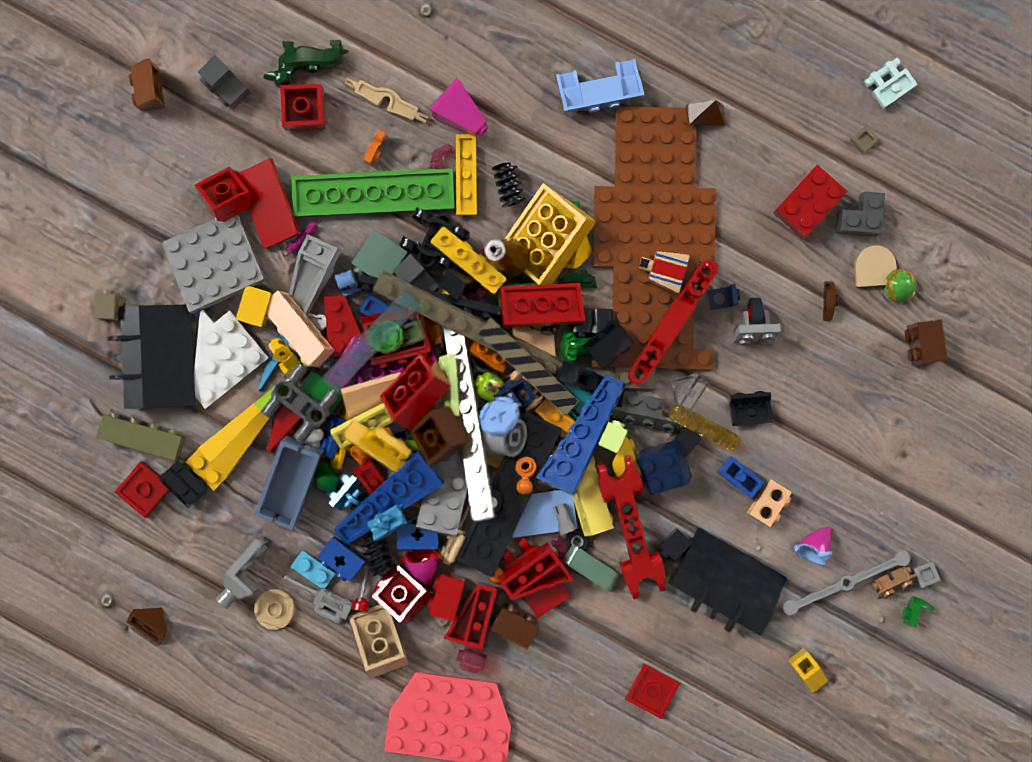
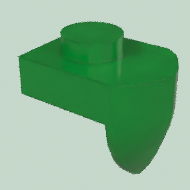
[314,461,338,492]
[902,596,935,627]

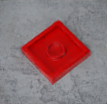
[114,461,169,518]
[625,663,680,719]

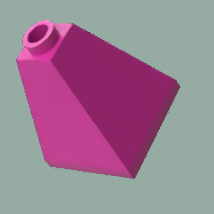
[430,77,488,137]

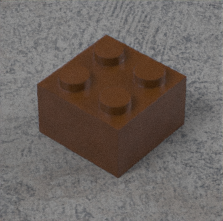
[905,319,947,365]
[410,405,469,466]
[491,603,539,650]

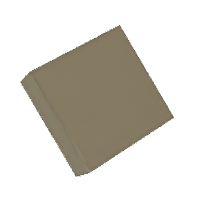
[850,126,879,155]

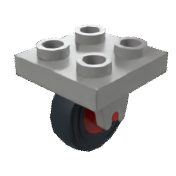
[733,297,781,346]

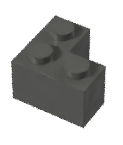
[198,55,251,109]
[836,191,885,237]
[392,254,440,292]

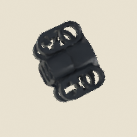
[399,207,470,269]

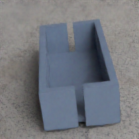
[254,436,324,530]

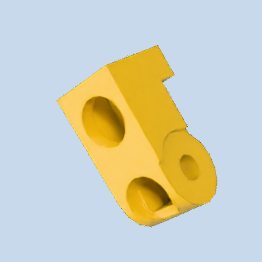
[268,338,303,376]

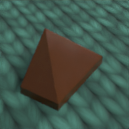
[686,100,725,126]
[127,607,167,645]

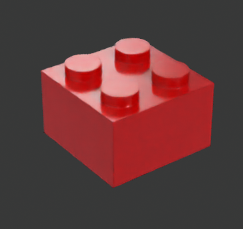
[280,84,326,131]
[427,571,466,622]

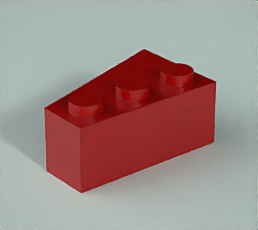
[324,295,369,359]
[497,542,573,600]
[443,582,501,649]

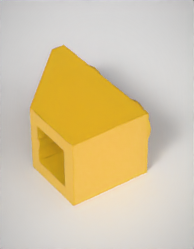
[611,436,642,477]
[787,648,828,693]

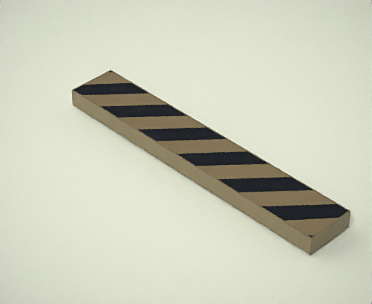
[477,318,579,416]

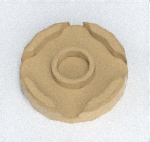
[254,589,295,630]

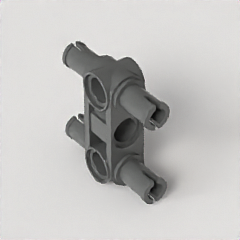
[261,362,341,444]

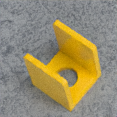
[236,286,273,329]

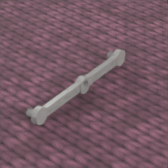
[782,551,910,615]

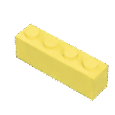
[572,456,614,536]

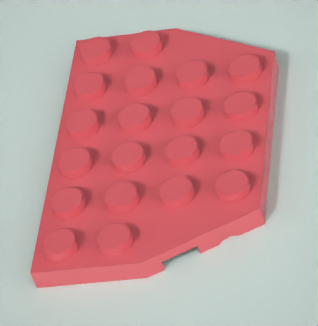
[384,671,511,762]

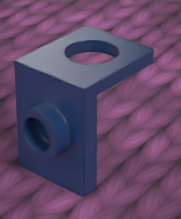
[708,284,740,310]
[495,378,536,408]

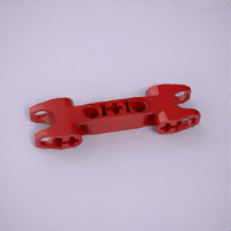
[628,259,718,385]
[597,455,666,599]

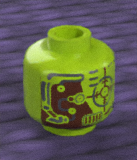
[474,372,503,402]

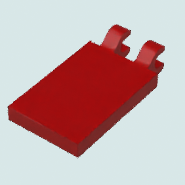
[503,536,572,618]

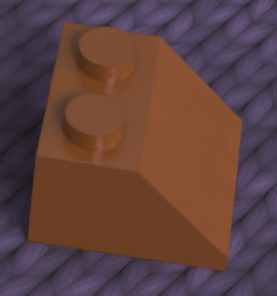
[129,58,165,111]

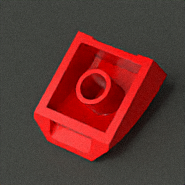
[194,167,252,222]
[372,564,432,625]

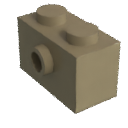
[93,290,126,322]

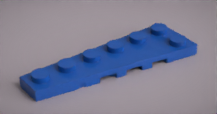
[334,450,444,545]

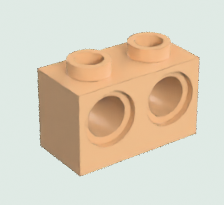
[747,479,792,527]

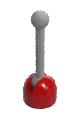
[351,563,371,613]

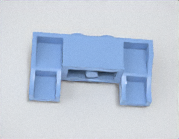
[556,59,644,113]

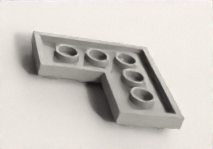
[386,450,468,537]

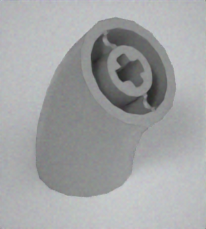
[481,419,527,457]

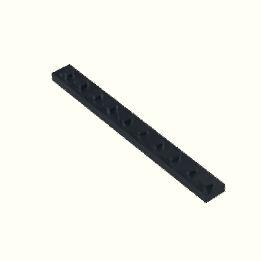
[357,274,560,335]

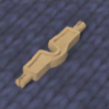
[344,78,429,124]

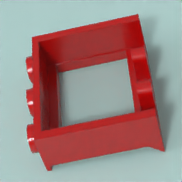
[360,307,433,369]

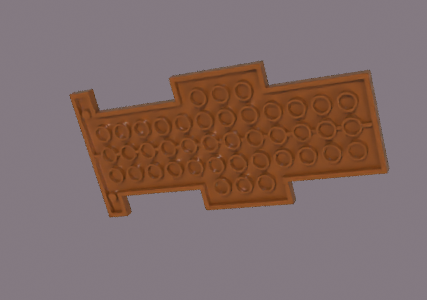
[591,107,716,370]

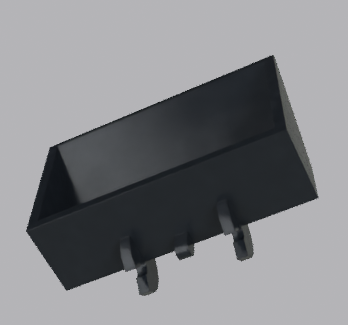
[108,304,196,409]
[668,528,787,636]

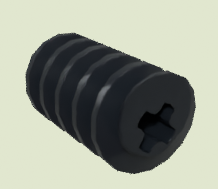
[492,162,526,207]
[358,533,395,577]

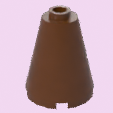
[485,238,529,279]

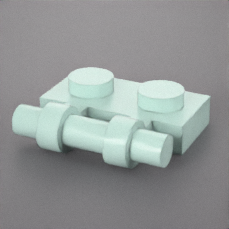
[864,58,918,109]

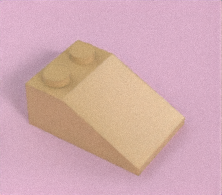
[349,604,409,679]

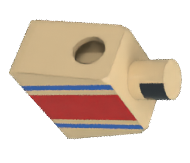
[639,251,690,295]

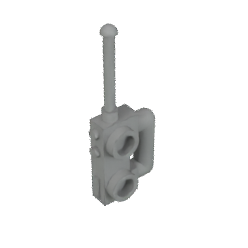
[283,575,353,624]

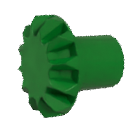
[560,331,591,363]

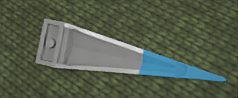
[258,234,341,392]

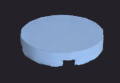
[479,397,519,436]

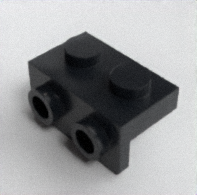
[729,391,773,426]

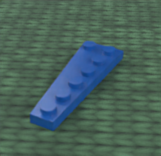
[537,375,625,495]

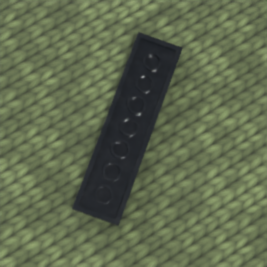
[455,412,563,577]

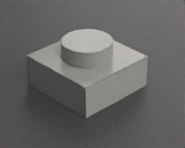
[912,561,941,588]

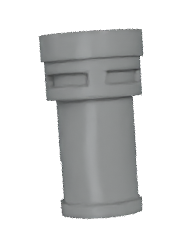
[553,503,576,535]

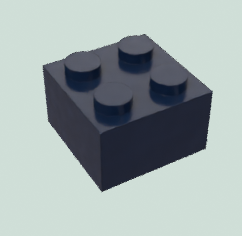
[636,439,692,495]

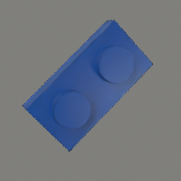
[320,414,346,459]

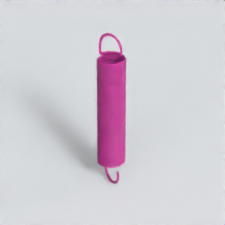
[283,220,321,257]

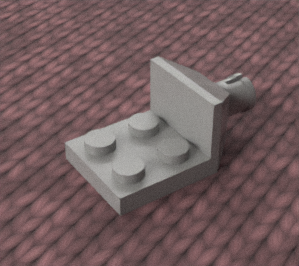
[216,536,269,609]

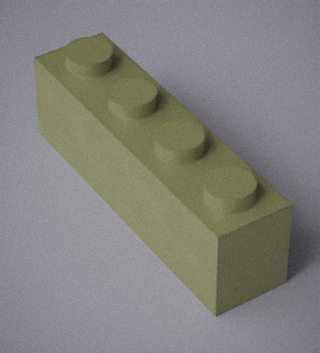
[96,412,186,460]

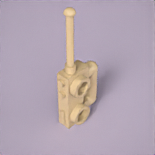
[437,501,471,565]

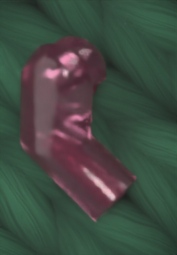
[430,143,453,169]
[551,536,570,565]

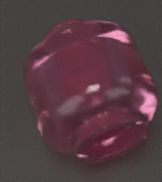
[456,645,487,674]

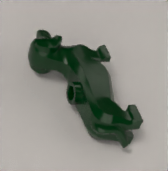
[264,40,349,87]

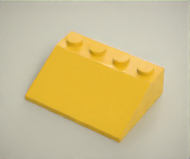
[505,183,596,285]

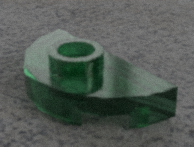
[557,269,597,289]

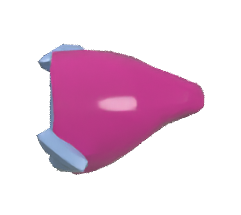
[794,527,832,565]

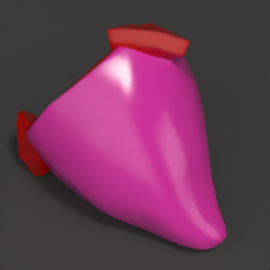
[400,549,443,587]

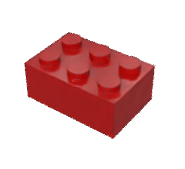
[773,164,847,239]
[380,352,451,430]

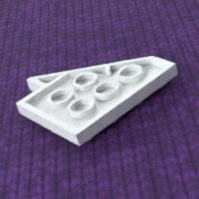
[194,310,269,408]

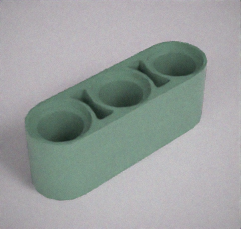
[562,544,621,592]

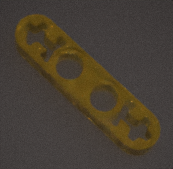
[668,404,741,451]

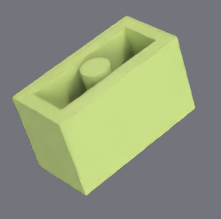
[598,420,627,453]

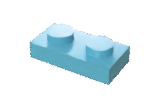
[291,550,336,588]

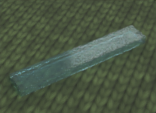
[322,289,421,392]

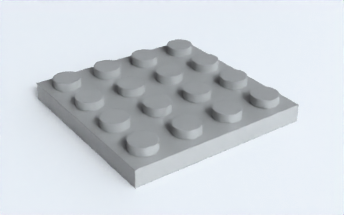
[162,215,266,315]

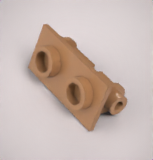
[872,566,916,599]

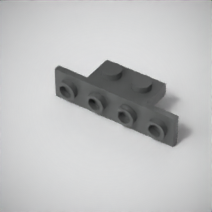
[609,391,681,434]

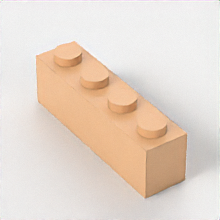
[265,290,335,368]

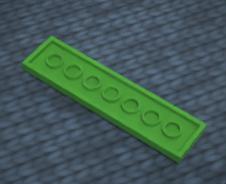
[291,168,455,217]

